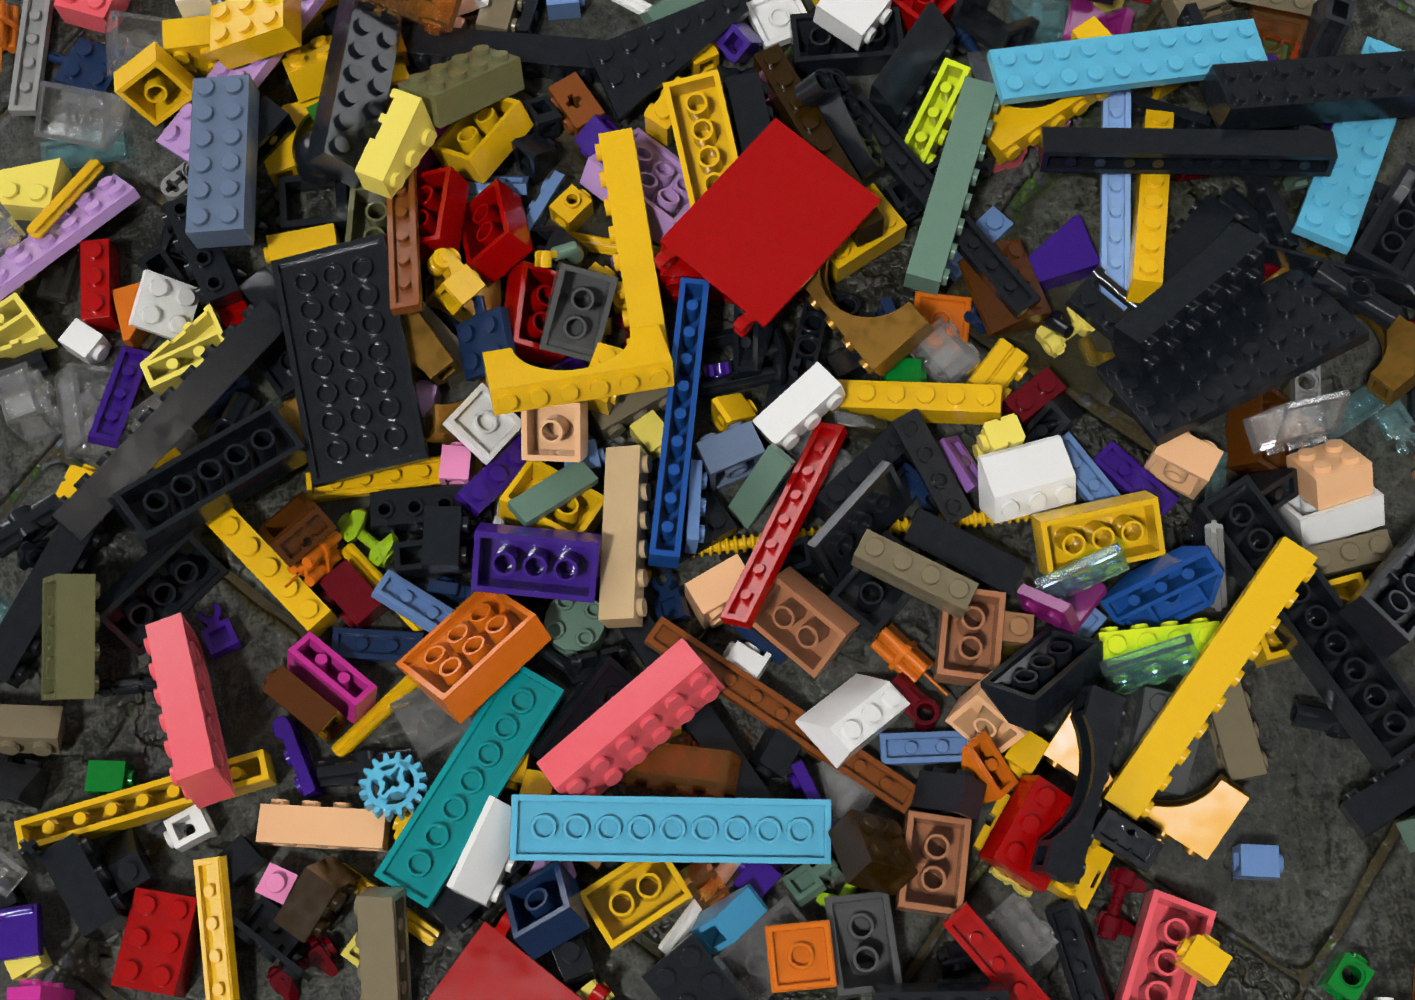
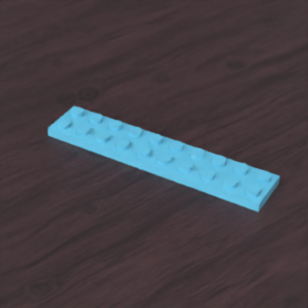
[986,18,1268,105]
[1291,36,1405,255]
[509,794,831,864]

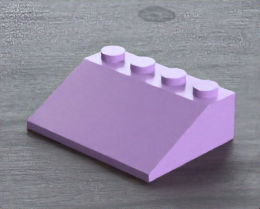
[580,127,690,245]

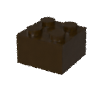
[828,809,918,896]
[273,856,362,943]

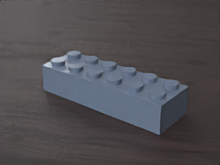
[185,74,260,249]

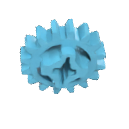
[359,752,429,822]

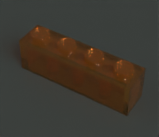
[618,743,742,798]

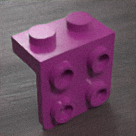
[1063,0,1134,41]
[1016,574,1107,633]

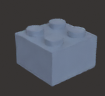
[696,421,765,492]

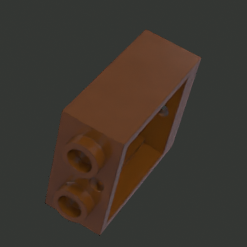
[256,491,337,568]
[261,665,350,746]

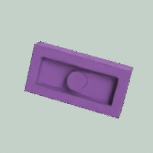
[938,435,978,493]

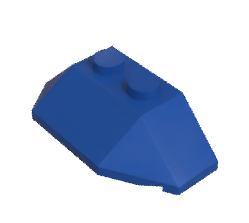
[1100,546,1224,627]

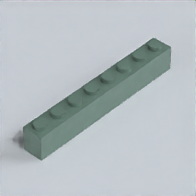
[903,76,1000,295]

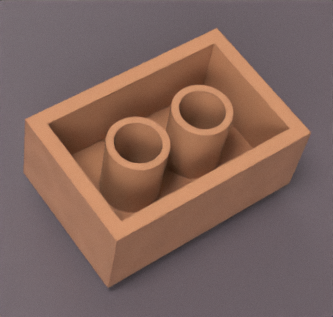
[752,566,860,678]
[933,589,1006,687]
[894,810,972,918]

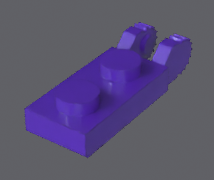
[272,716,325,799]

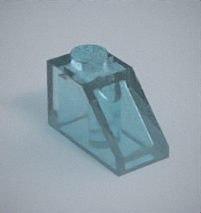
[1007,0,1066,43]

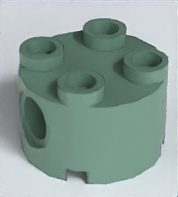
[544,599,607,657]

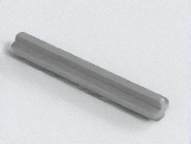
[1204,520,1228,612]

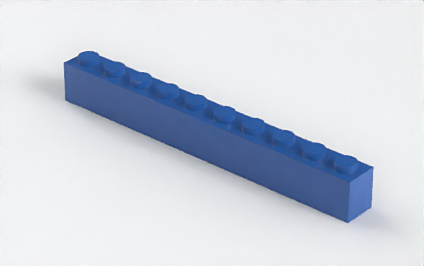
[648,277,709,569]

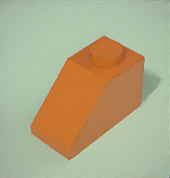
[111,282,149,349]
[961,730,1019,804]

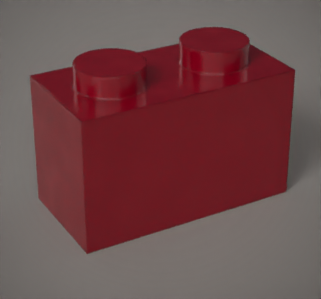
[1002,367,1067,429]
[318,559,389,629]

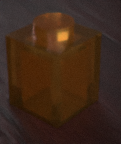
[680,863,730,911]

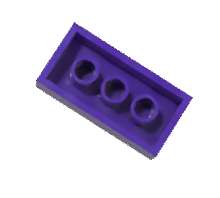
[471,522,602,603]

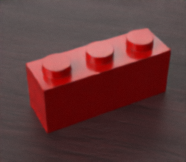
[80,238,121,332]

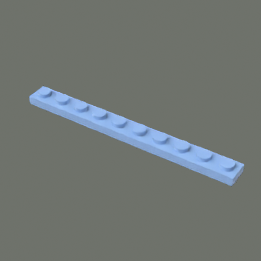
[1099,89,1131,311]

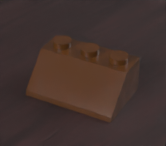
[957,238,1052,337]
[1224,388,1289,476]

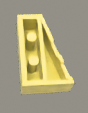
[140,303,225,401]

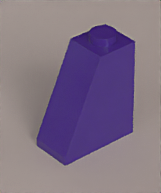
[1028,214,1099,291]

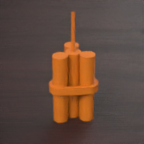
[0,0,21,72]
[284,531,344,588]
[870,624,949,696]

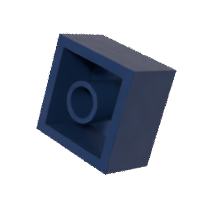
[503,861,590,960]

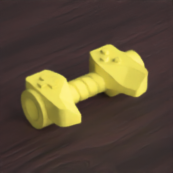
[1035,307,1096,358]

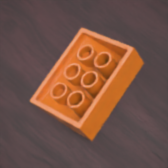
[395,591,552,724]

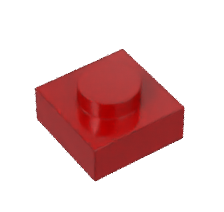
[217,299,247,329]

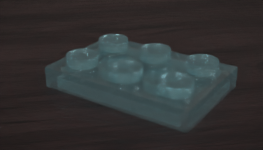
[1099,633,1200,694]

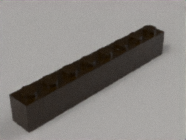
[753,44,884,247]

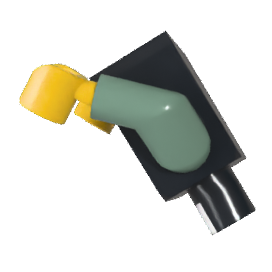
[511,225,592,271]

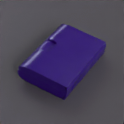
[0,903,44,962]

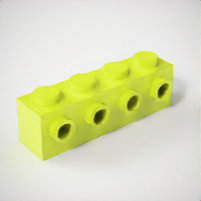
[904,57,972,165]
[1093,618,1220,670]

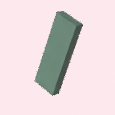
[726,443,796,529]
[507,461,599,527]

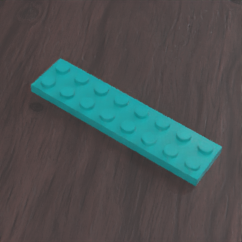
[374,666,565,910]

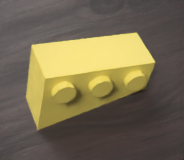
[355,88,438,199]
[0,158,72,221]
[0,292,58,359]

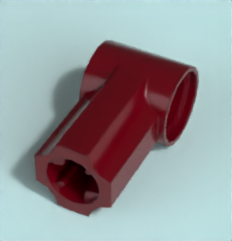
[890,673,940,732]

